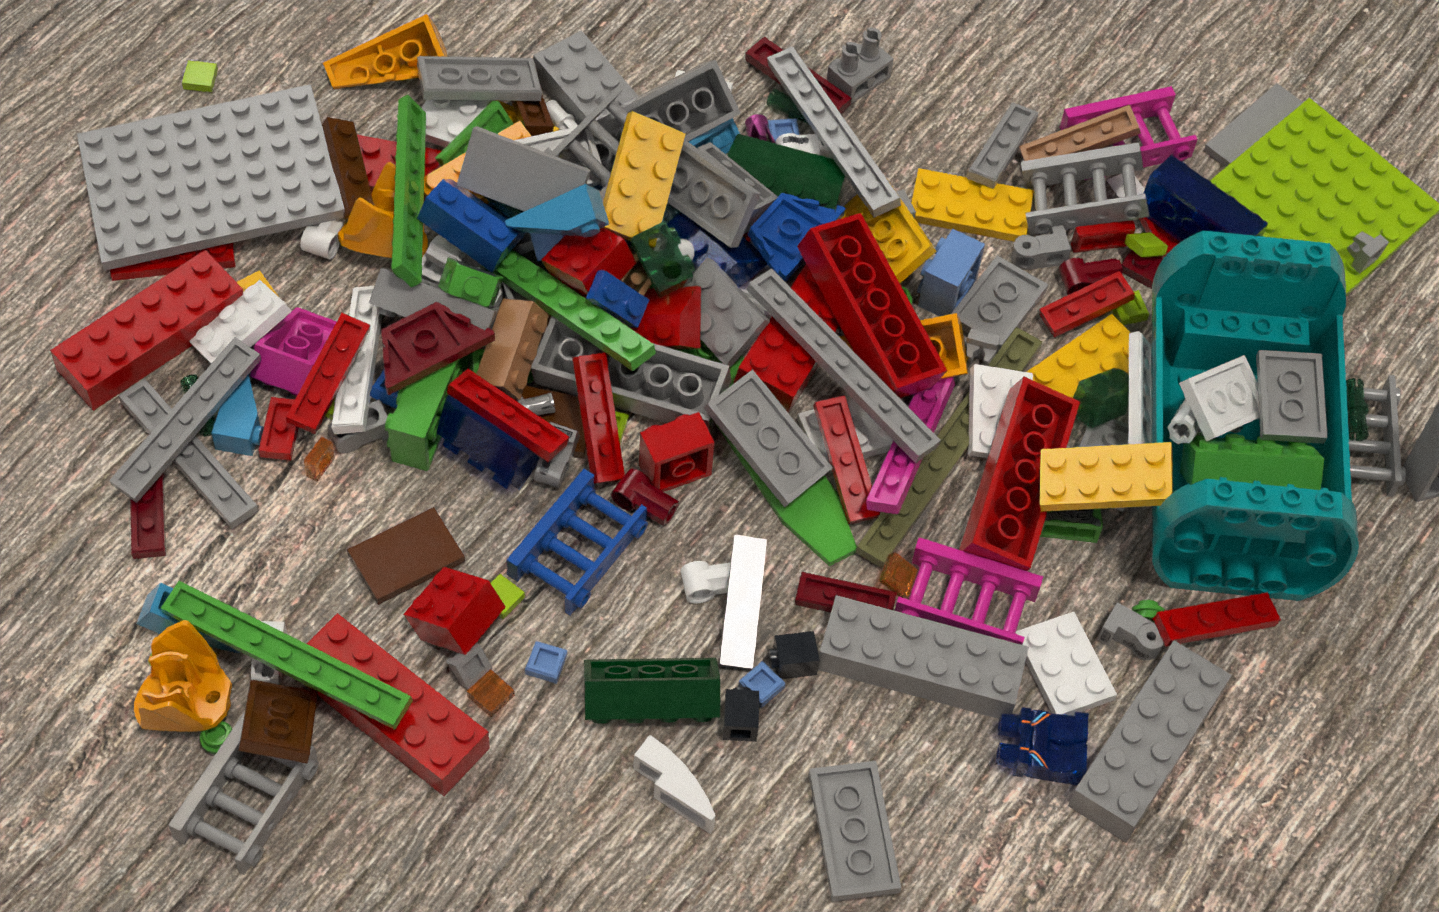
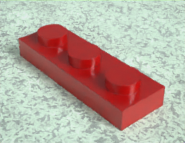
[1039,271,1135,337]

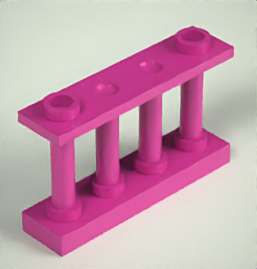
[1060,86,1198,181]
[895,537,1043,645]

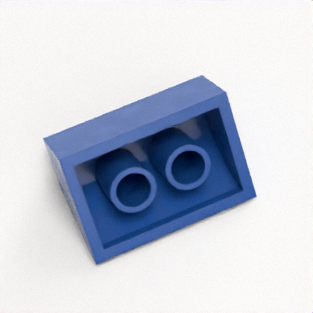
[417,179,526,272]

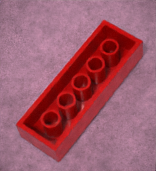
[797,213,948,399]
[50,250,243,411]
[733,264,841,413]
[959,377,1080,571]
[304,613,490,796]

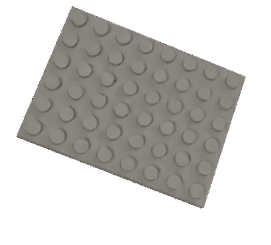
[77,84,345,271]

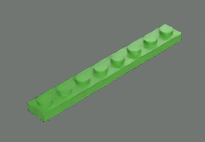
[391,95,426,288]
[485,249,656,371]
[161,581,413,730]

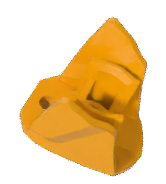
[338,162,428,258]
[134,620,232,732]

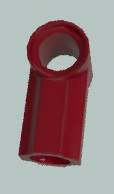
[1059,258,1123,295]
[610,468,679,526]

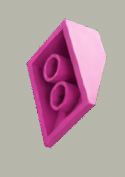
[250,307,337,396]

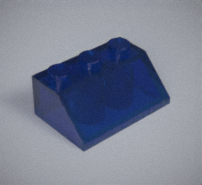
[660,212,768,288]
[436,395,540,491]

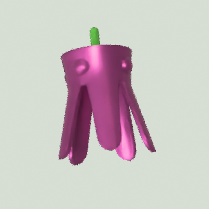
[745,114,776,144]

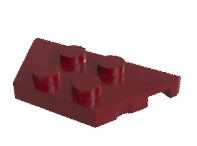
[381,302,495,395]

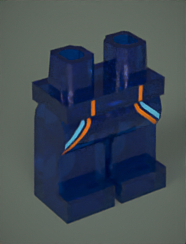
[996,707,1089,786]

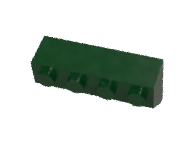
[727,133,847,210]
[584,657,721,724]

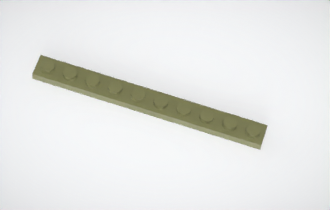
[855,327,1043,569]

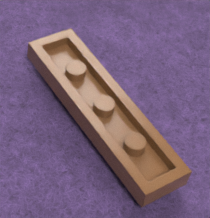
[1019,105,1141,161]

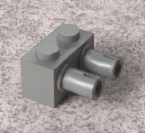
[827,28,894,104]

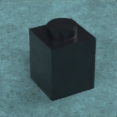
[768,631,820,679]
[723,687,759,742]

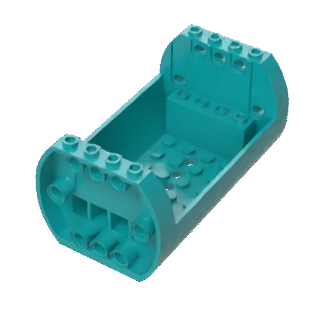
[1152,231,1359,601]

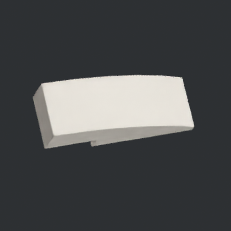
[634,735,716,834]

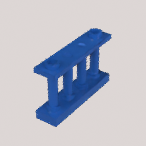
[506,469,648,616]

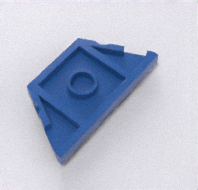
[748,193,846,282]

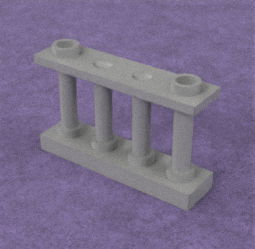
[544,85,628,201]
[1021,142,1149,235]
[1346,375,1406,497]
[168,712,319,875]

